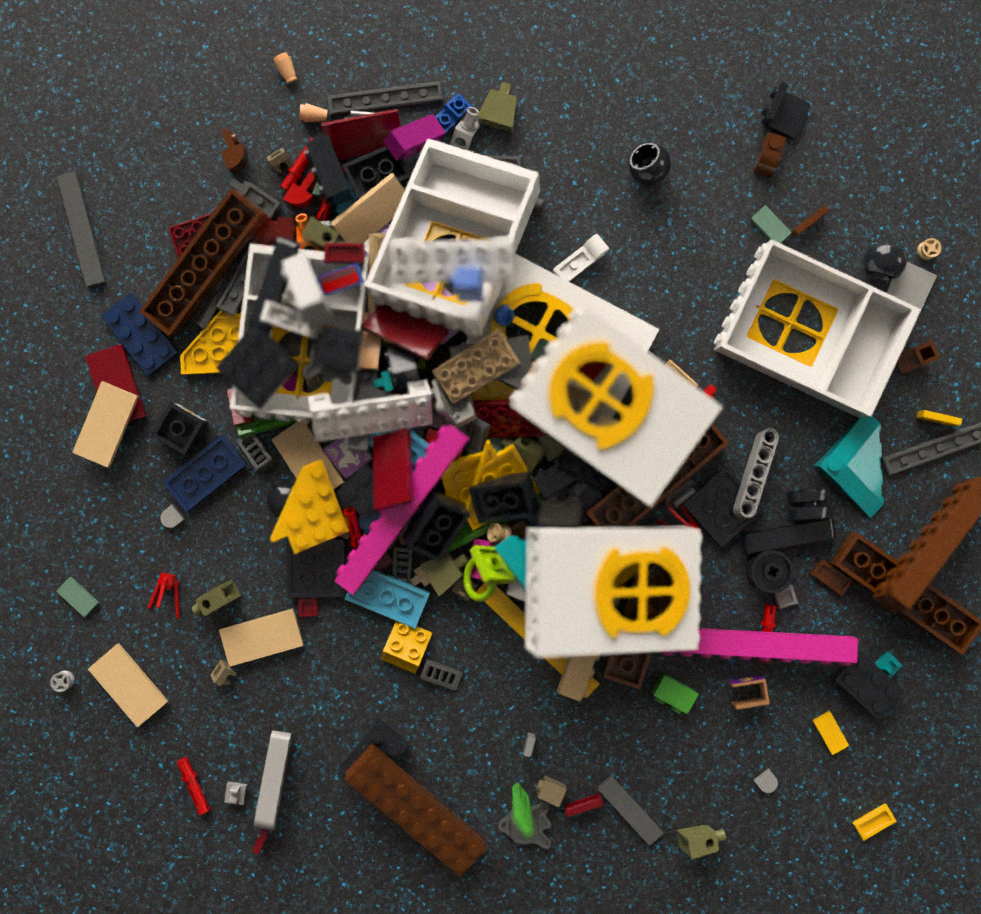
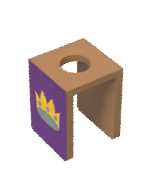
[727,674,770,710]

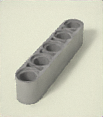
[733,428,779,519]
[254,730,292,830]

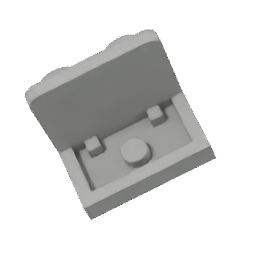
[431,379,477,428]

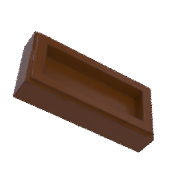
[791,205,829,237]
[809,558,853,596]

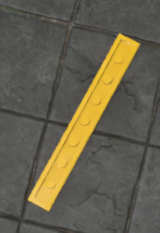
[476,583,600,698]

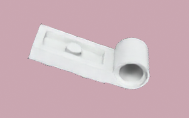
[553,234,609,282]
[261,301,322,339]

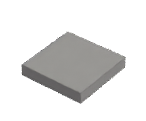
[885,262,937,310]

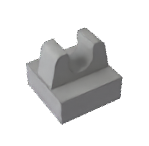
[224,782,247,805]

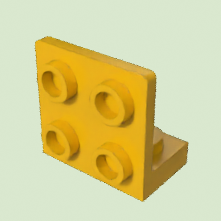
[380,621,432,674]

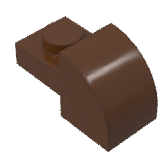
[221,128,248,174]
[753,132,786,178]
[896,340,941,374]

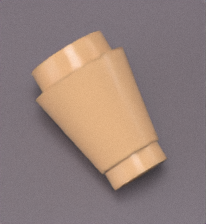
[273,53,297,84]
[299,103,327,123]

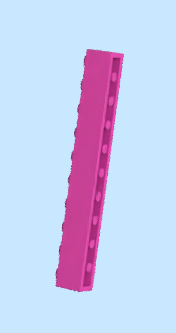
[334,424,470,595]
[658,628,858,666]

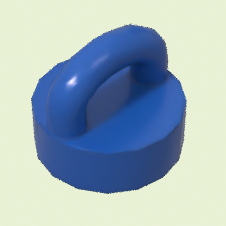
[494,304,515,326]

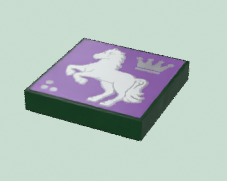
[322,437,373,479]

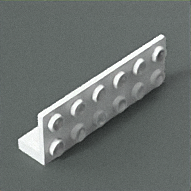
[390,237,514,283]
[308,379,432,442]

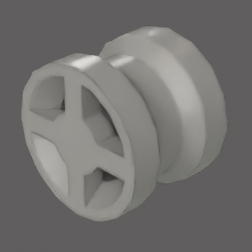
[50,670,75,692]

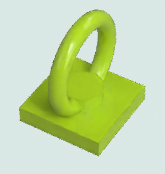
[463,545,517,602]

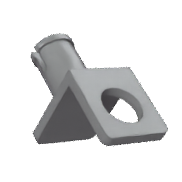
[450,107,481,151]

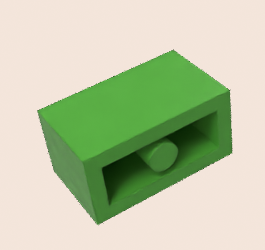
[651,672,699,714]

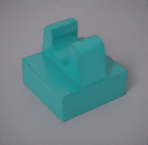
[373,371,394,392]
[874,651,903,678]

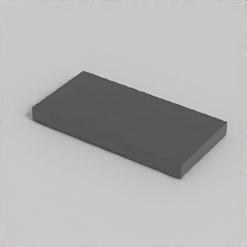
[450,335,533,381]

